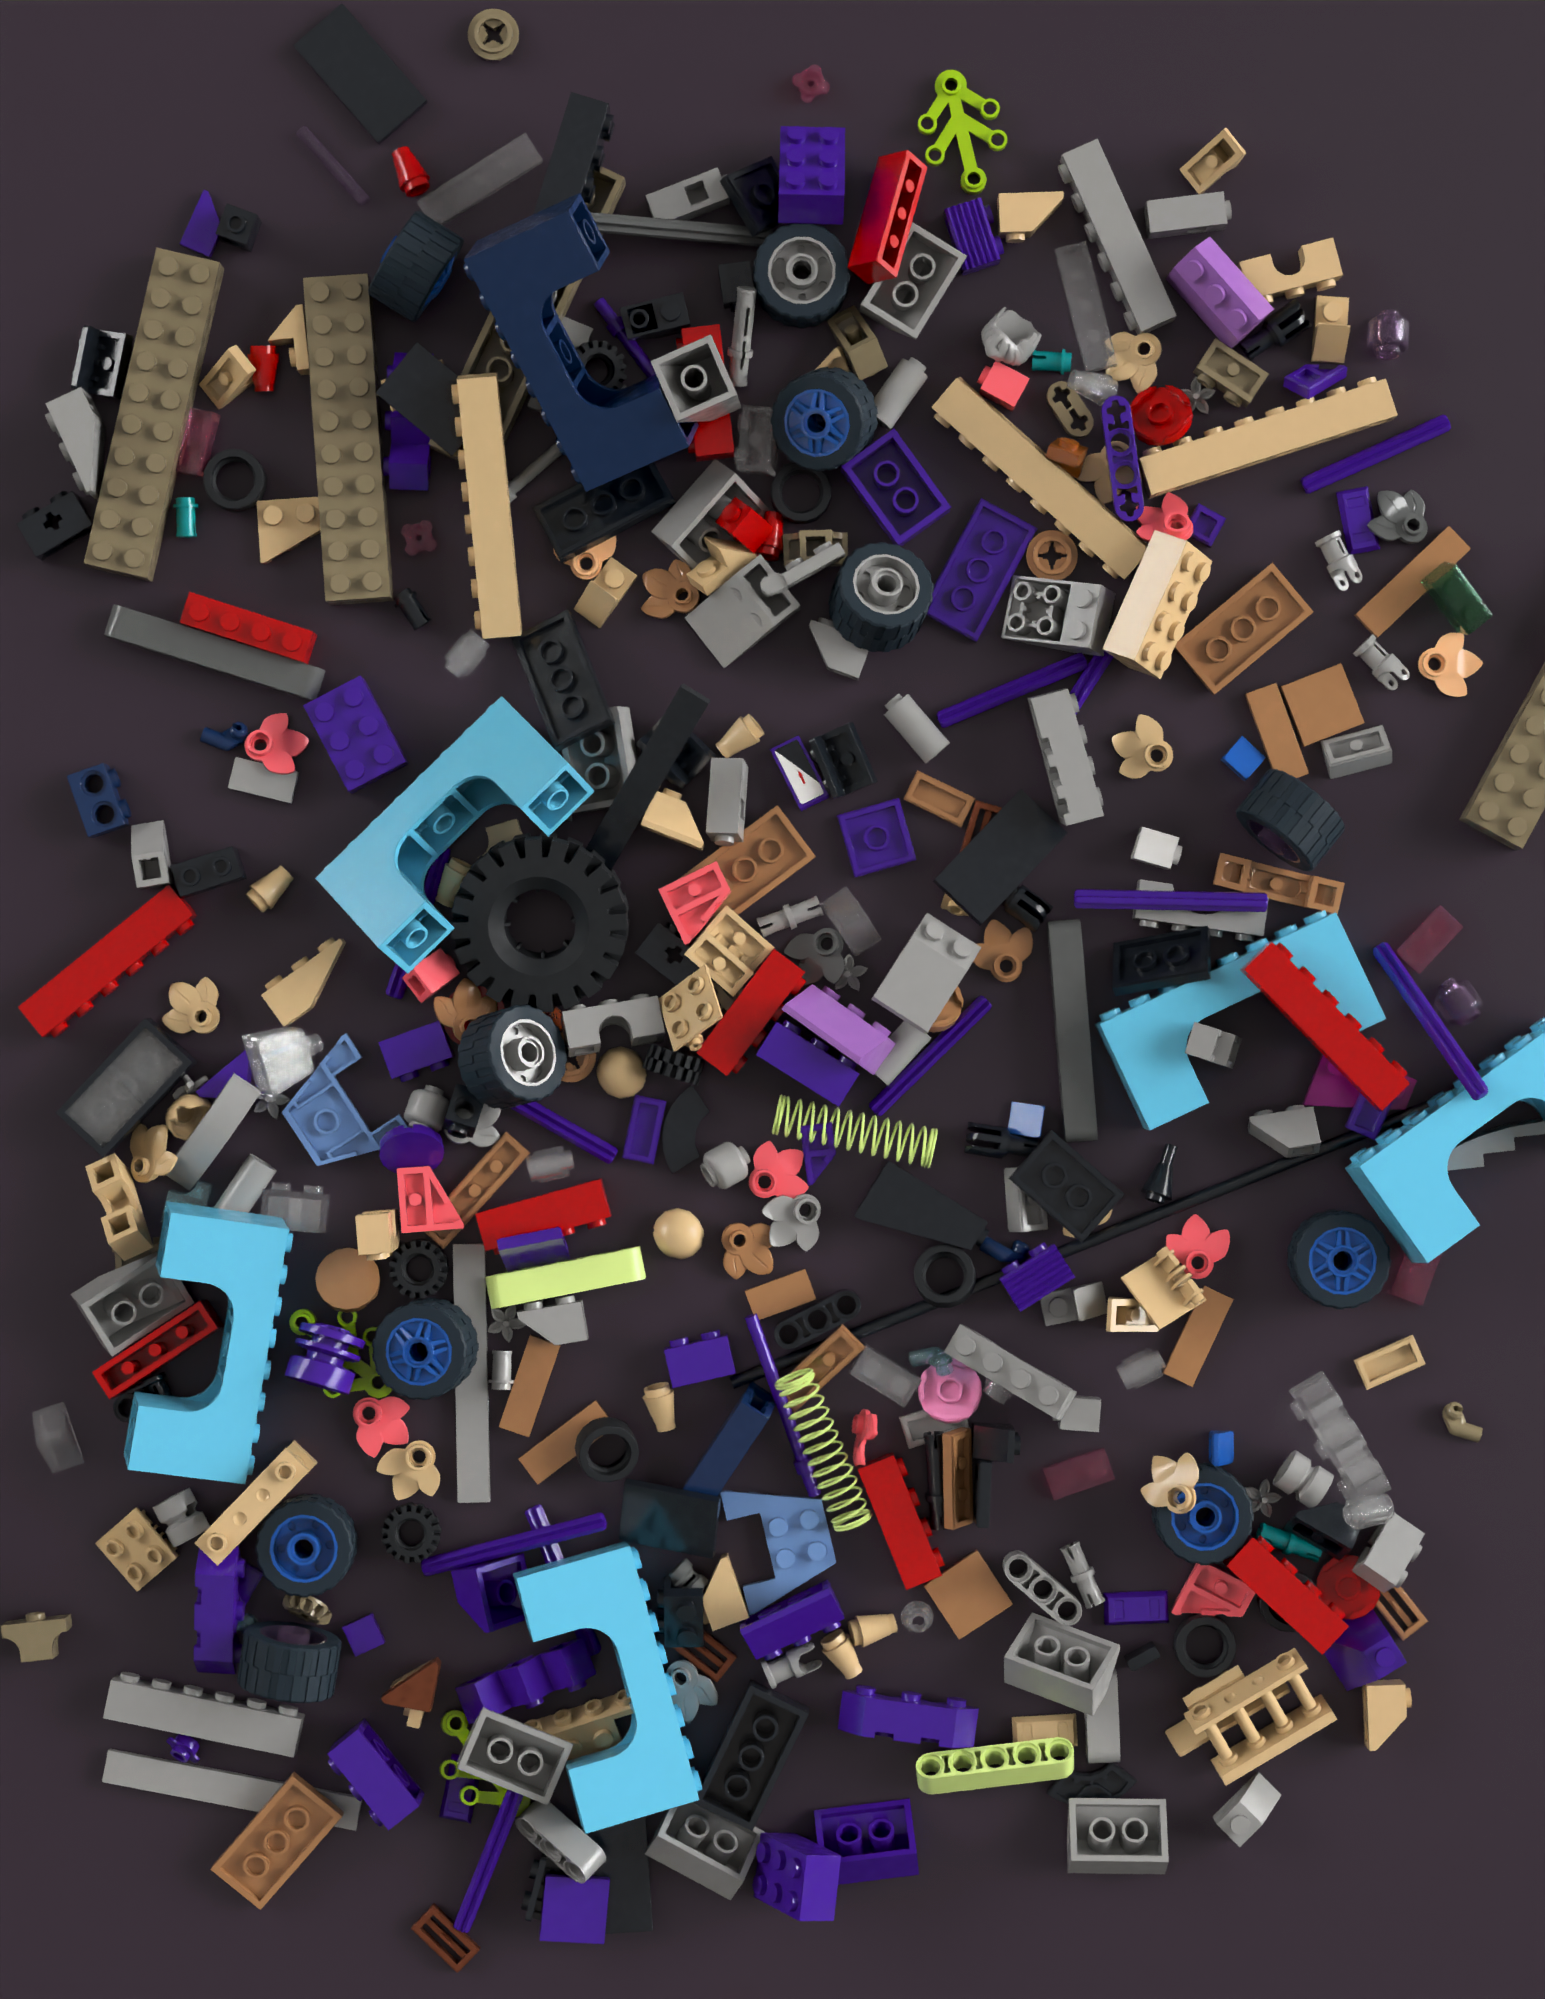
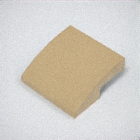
[684,904,775,997]

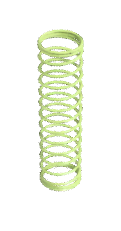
[772,1094,938,1169]
[774,1368,873,1532]

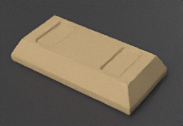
[1354,1334,1426,1390]
[1012,1713,1078,1746]

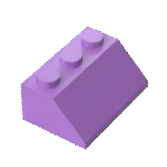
[1166,237,1274,349]
[782,984,896,1075]

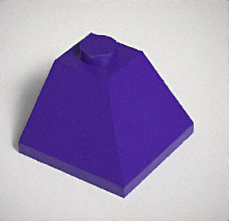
[451,1553,527,1633]
[1324,1609,1407,1691]

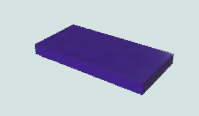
[926,498,1038,643]

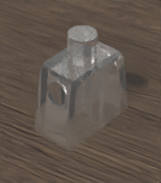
[242,1027,323,1096]

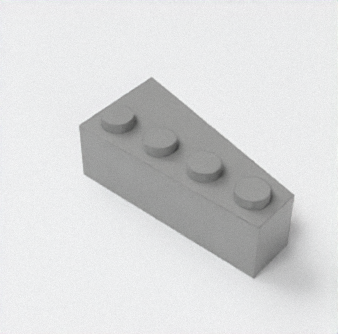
[1028,688,1104,826]

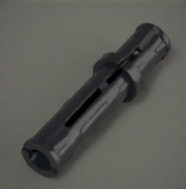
[923,1431,947,1531]

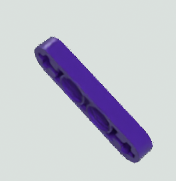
[1101,395,1144,522]

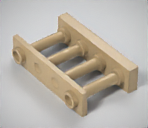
[195,1440,318,1566]
[1184,1648,1337,1786]

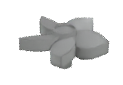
[1181,377,1215,414]
[835,953,868,991]
[172,1074,208,1100]
[254,1080,291,1119]
[487,1305,526,1342]
[1244,1478,1282,1518]

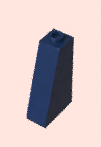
[683,1382,776,1496]

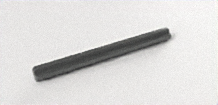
[590,212,774,247]

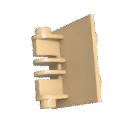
[658,965,723,1052]
[1121,1246,1206,1330]
[95,1507,179,1592]

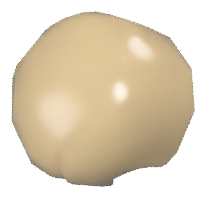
[596,1046,647,1099]
[165,1093,212,1140]
[653,1208,704,1260]

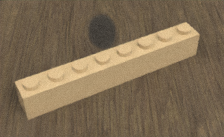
[451,372,522,639]
[1138,376,1398,499]
[931,377,1148,580]

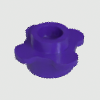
[166,1734,200,1763]

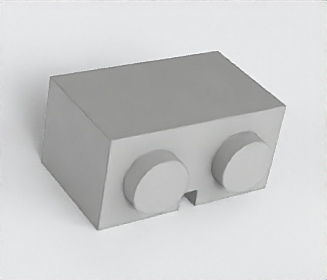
[1352,1512,1425,1593]

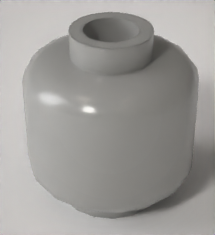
[404,1085,450,1132]
[700,1142,751,1190]

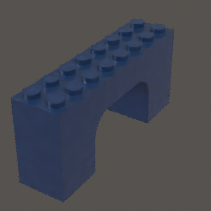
[464,193,699,492]

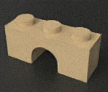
[1237,237,1343,304]
[85,1153,153,1261]
[355,1209,400,1260]

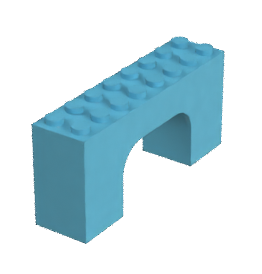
[315,696,595,973]
[1094,910,1386,1130]
[1345,1017,1545,1263]
[124,1201,293,1484]
[513,1541,703,1834]

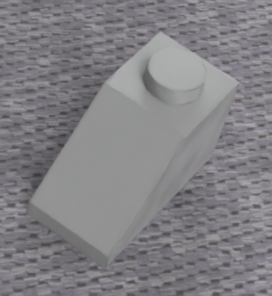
[1212,1772,1281,1847]

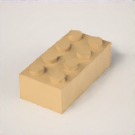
[1102,530,1212,679]

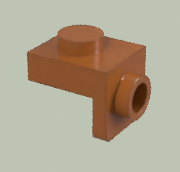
[1046,437,1088,478]

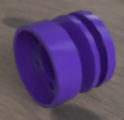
[284,1322,365,1395]

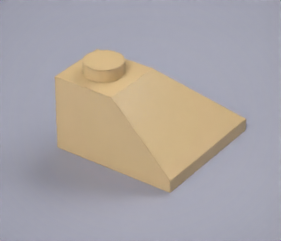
[641,788,705,851]

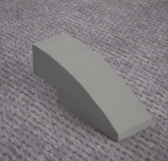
[1185,1022,1242,1069]

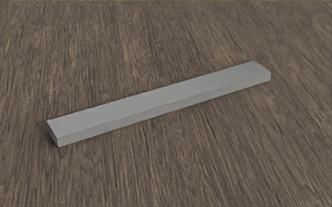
[453,1243,491,1503]
[102,1748,363,1831]

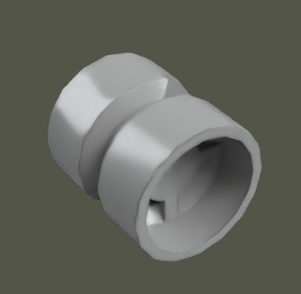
[1273,1450,1334,1509]
[152,1487,210,1548]

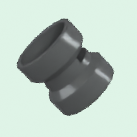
[666,1558,709,1588]

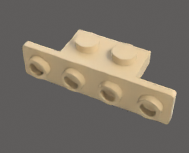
[1165,1665,1290,1757]
[524,1689,633,1761]

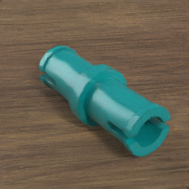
[1255,1522,1323,1563]

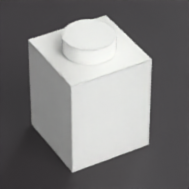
[1130,827,1183,870]

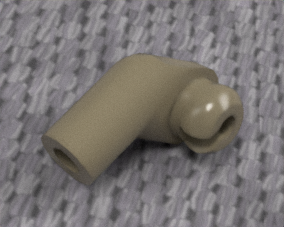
[1442,1402,1483,1443]

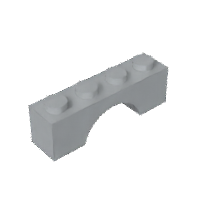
[1132,879,1269,942]
[944,1324,1077,1420]

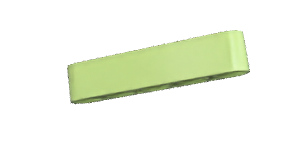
[485,1246,646,1309]
[916,1737,1074,1794]

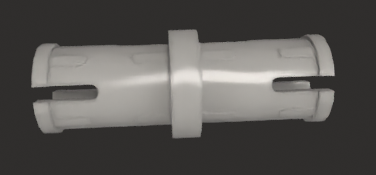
[756,896,824,938]
[1060,1541,1105,1609]

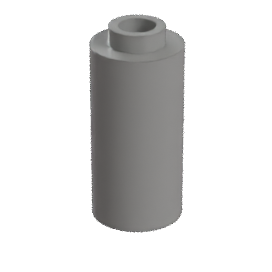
[874,357,928,430]
[884,694,950,764]
[875,1021,932,1086]
[214,1153,277,1213]

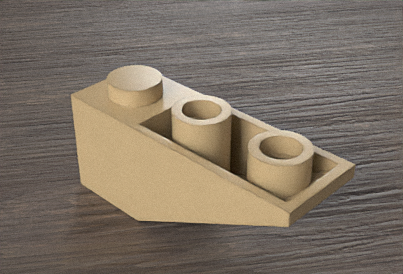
[261,937,346,1027]

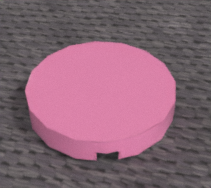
[918,1358,982,1424]

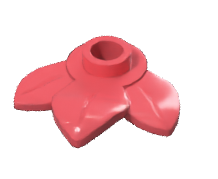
[1136,492,1193,542]
[244,713,310,775]
[748,1141,809,1199]
[1166,1214,1230,1279]
[353,1396,410,1458]
[852,1409,878,1466]

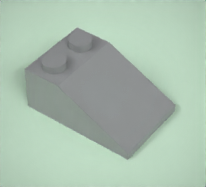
[872,913,981,1034]
[70,1251,194,1356]

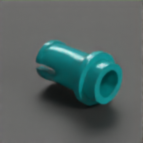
[1032,349,1072,375]
[173,497,198,538]

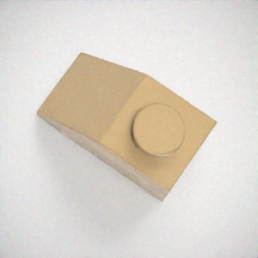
[997,191,1064,243]
[703,1553,749,1631]
[1362,1679,1412,1751]

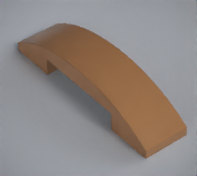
[1212,853,1345,914]

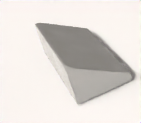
[1320,725,1392,779]
[1004,1167,1048,1232]

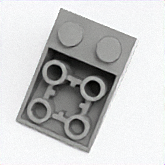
[45,387,106,501]
[685,554,801,669]
[1001,575,1116,656]

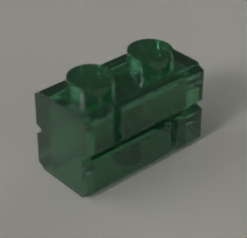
[1420,562,1493,635]

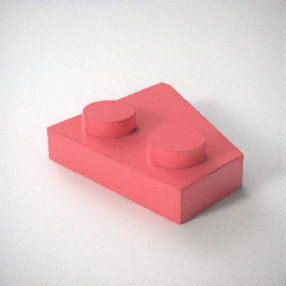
[658,861,731,946]
[397,1166,464,1233]
[1171,1563,1256,1617]

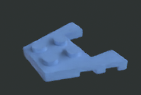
[282,1033,408,1166]
[720,1490,836,1615]

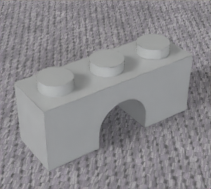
[561,994,665,1057]

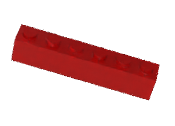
[18,885,198,1038]
[1240,942,1410,1111]

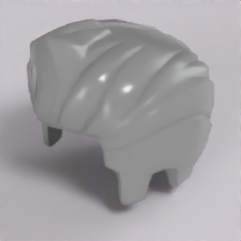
[981,307,1042,366]

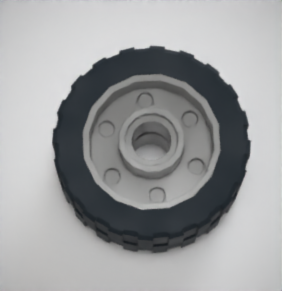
[753,223,850,328]
[828,542,934,653]
[458,1005,567,1109]

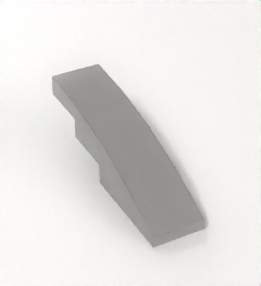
[1447,1118,1545,1171]

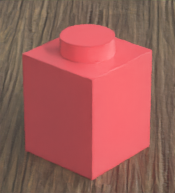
[977,361,1030,412]
[402,947,460,1003]

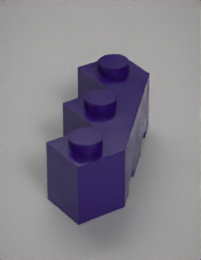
[383,352,434,491]
[194,1546,246,1675]
[455,1638,597,1724]
[838,1685,979,1748]

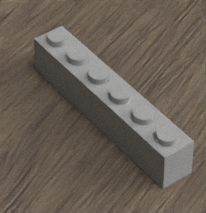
[1058,138,1177,335]
[103,1672,305,1758]

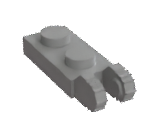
[760,541,845,597]

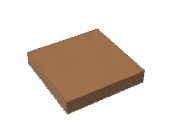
[1280,663,1365,747]
[923,1549,1013,1640]

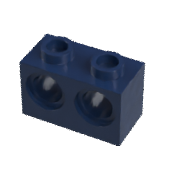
[67,763,132,838]

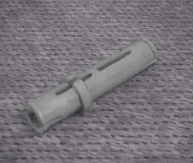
[727,286,758,387]

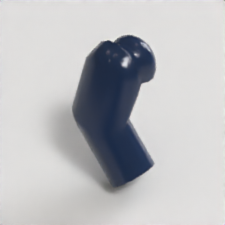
[200,722,249,751]
[979,1236,1030,1263]

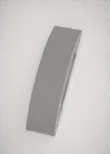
[166,1073,261,1191]

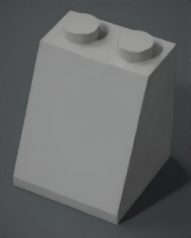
[650,335,742,423]

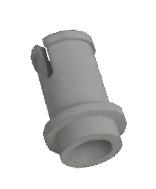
[488,1350,514,1390]

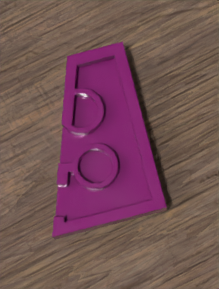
[1302,1054,1417,1110]

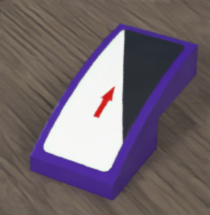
[770,735,829,811]

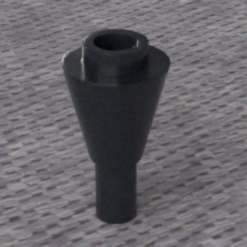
[1141,1144,1178,1204]

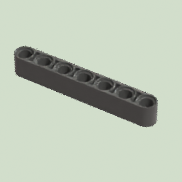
[104,604,326,701]
[1047,919,1098,1143]

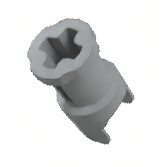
[1315,530,1362,591]
[1353,634,1410,691]
[761,1642,822,1689]

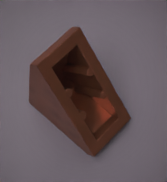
[381,1657,441,1712]

